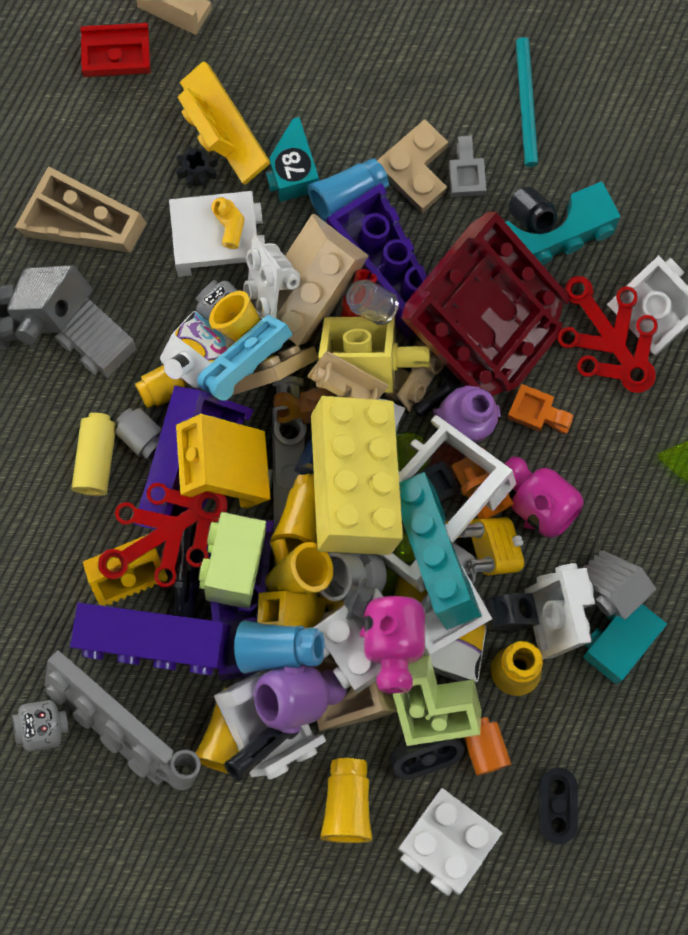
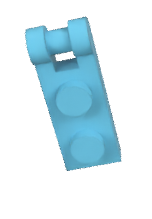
[197,315,293,401]

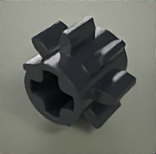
[176,145,218,189]

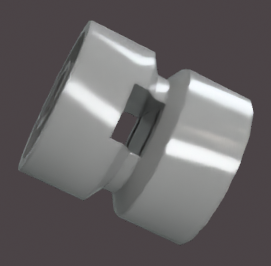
[320,552,386,601]

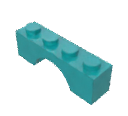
[505,181,621,265]
[399,472,482,630]

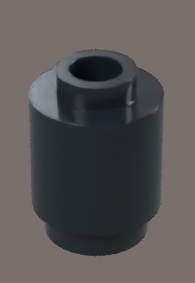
[509,186,557,233]

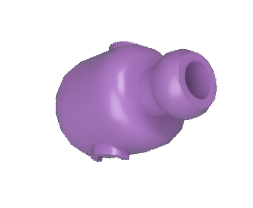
[433,386,501,445]
[254,665,347,733]

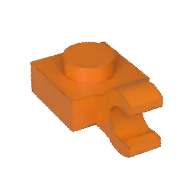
[508,384,574,434]

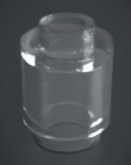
[346,280,398,325]

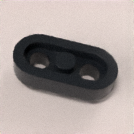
[389,738,464,780]
[539,768,578,845]

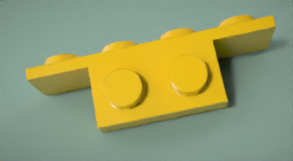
[177,62,270,185]

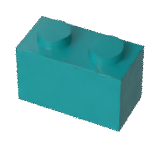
[583,604,667,685]

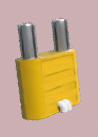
[459,517,524,576]

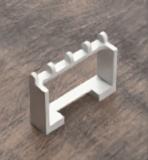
[379,415,516,593]

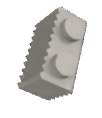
[55,298,136,378]
[584,550,656,620]

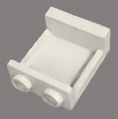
[169,191,265,277]
[214,669,326,779]

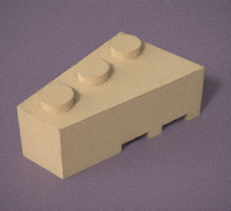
[15,166,147,253]

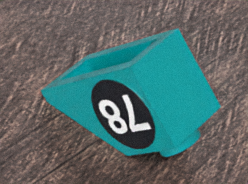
[265,117,319,202]

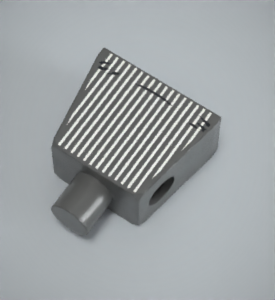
[7,265,93,345]

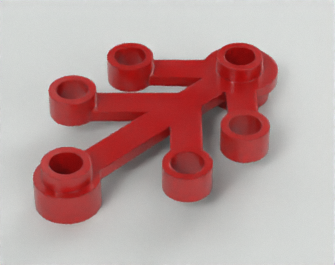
[558,276,658,393]
[98,482,228,588]

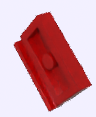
[80,23,151,77]

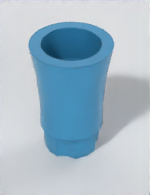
[307,158,389,222]
[234,620,325,673]

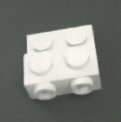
[607,256,688,355]
[524,563,595,660]
[313,588,383,694]
[398,788,502,896]

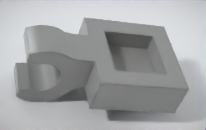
[449,136,487,197]

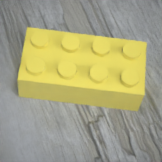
[311,396,403,555]

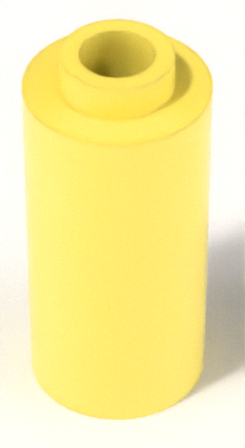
[71,413,116,496]

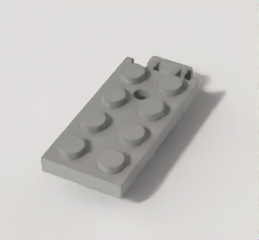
[44,650,201,790]

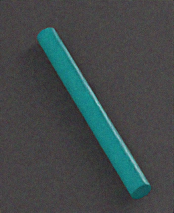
[516,37,538,167]

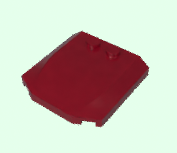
[401,212,570,396]

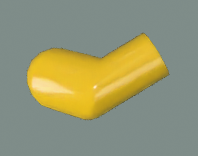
[211,197,245,250]

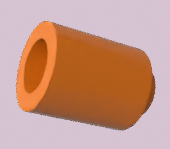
[464,717,512,776]

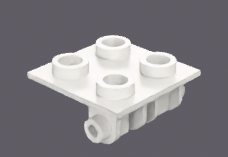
[244,235,300,319]

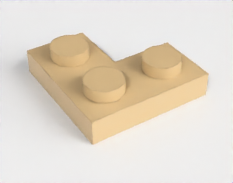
[377,119,448,214]
[232,345,318,395]

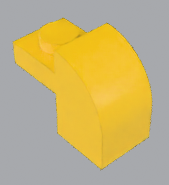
[257,591,327,628]

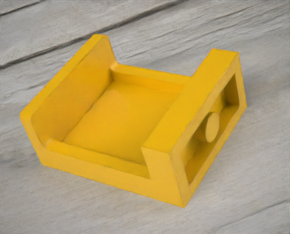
[176,414,270,509]

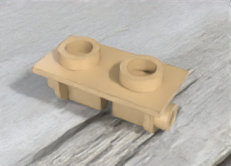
[385,340,444,413]
[308,351,388,400]

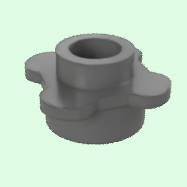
[343,578,375,621]

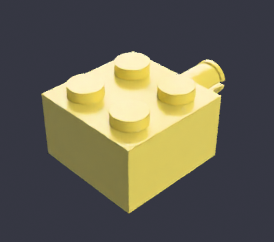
[318,317,430,392]

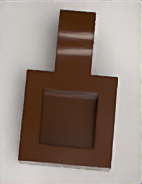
[274,387,337,424]

